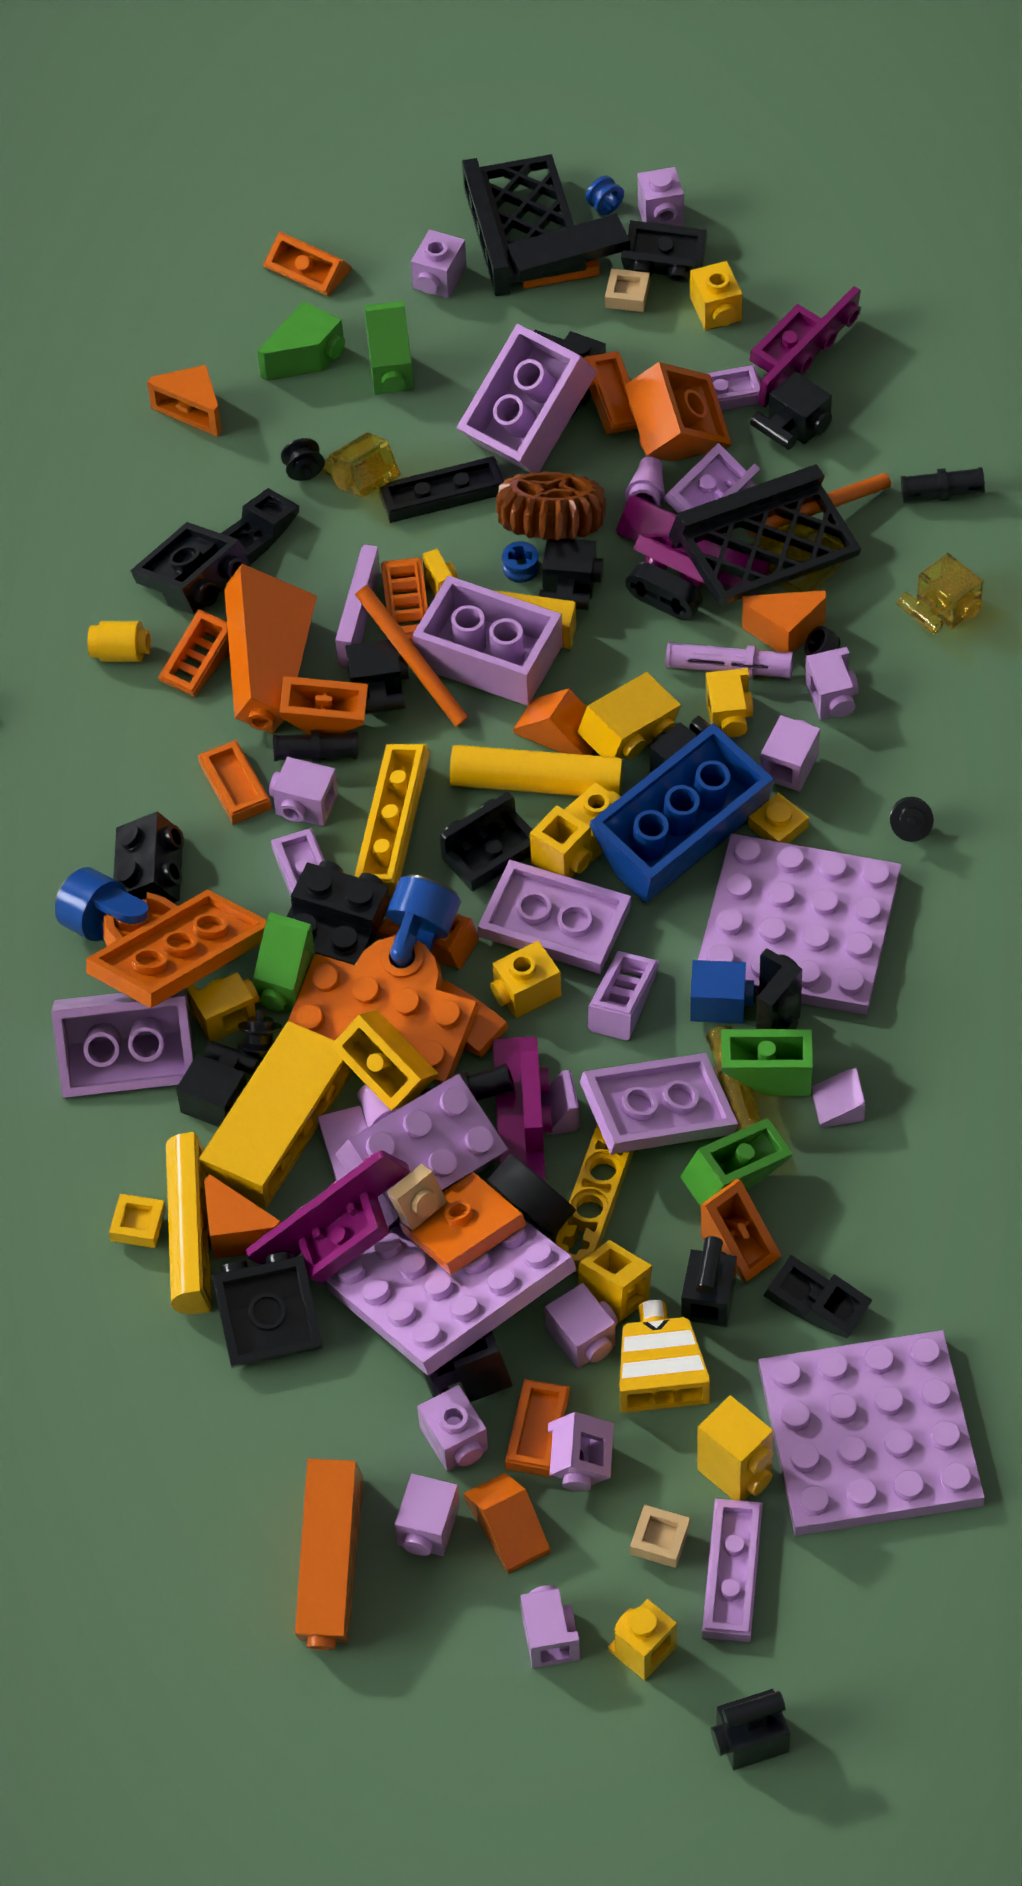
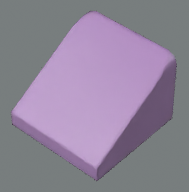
[811,1068,865,1128]
[541,1070,580,1136]

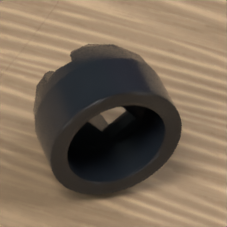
[804,626,841,655]

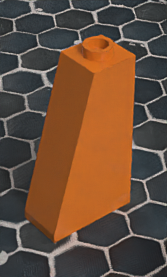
[225,564,317,734]
[295,1458,364,1650]

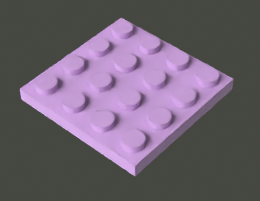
[698,833,901,1016]
[324,1221,577,1376]
[758,1330,985,1536]

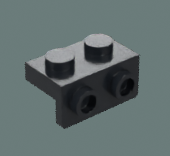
[621,220,708,282]
[440,792,533,892]
[113,811,184,903]
[756,948,803,1029]

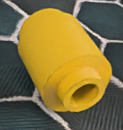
[87,621,151,662]

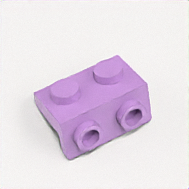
[663,443,760,513]

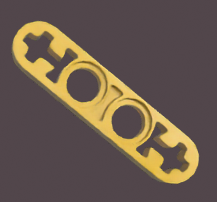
[555,1124,634,1272]

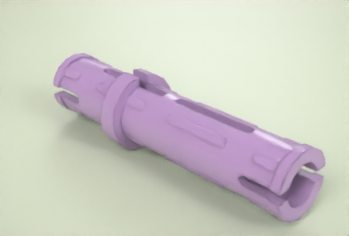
[665,642,794,679]

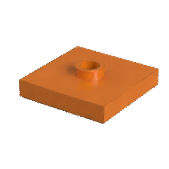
[399,1172,526,1275]

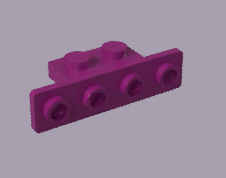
[749,286,861,408]
[616,495,771,595]
[493,1036,552,1197]
[246,1150,410,1283]

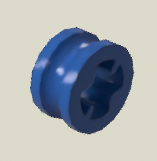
[586,175,624,215]
[502,541,539,583]

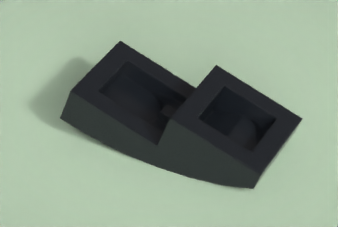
[221,488,299,564]
[763,1255,872,1338]

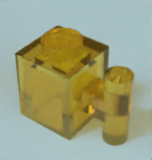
[323,432,401,498]
[897,553,984,634]

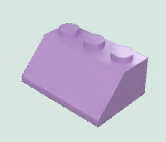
[51,988,194,1098]

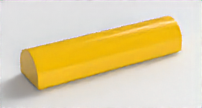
[355,744,430,900]
[450,745,623,796]
[166,1132,212,1314]

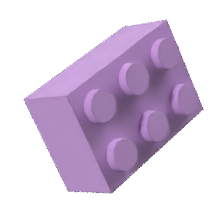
[456,323,597,473]
[412,575,563,706]
[335,1073,508,1228]

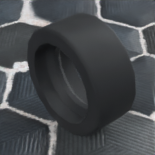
[488,1154,576,1237]

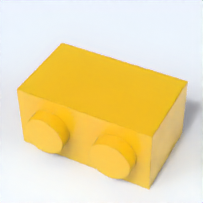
[577,672,681,760]
[330,1010,439,1111]
[697,1395,774,1501]

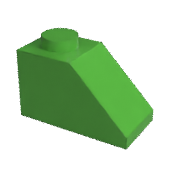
[257,301,345,380]
[364,301,414,395]
[253,912,315,1013]
[721,1029,813,1096]
[680,1118,794,1207]

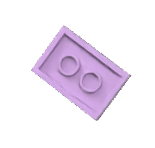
[478,859,631,974]
[580,1053,738,1154]

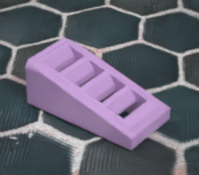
[588,951,659,1040]

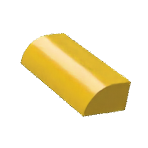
[199,1021,353,1209]

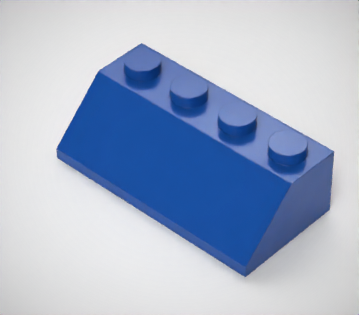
[589,723,774,904]

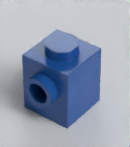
[690,960,754,1024]

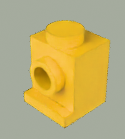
[706,668,753,738]
[186,972,260,1042]
[577,1240,652,1323]
[608,1599,677,1681]

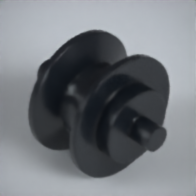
[281,438,325,481]
[890,796,934,842]
[237,1010,282,1062]

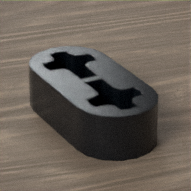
[625,562,703,620]

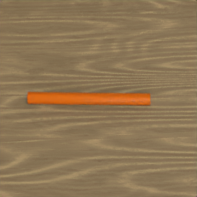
[746,473,891,537]
[355,585,469,727]

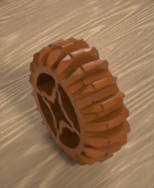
[496,471,606,541]

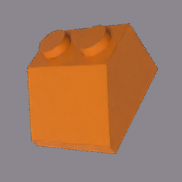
[624,362,732,461]

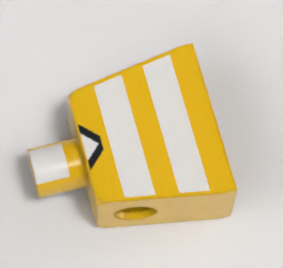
[619,1300,710,1413]

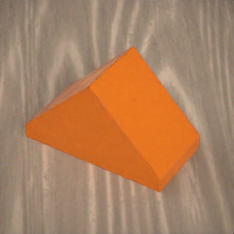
[147,365,222,437]
[742,590,826,653]
[279,676,368,734]
[513,688,596,756]
[204,1174,281,1259]
[701,1179,782,1282]
[463,1473,550,1574]

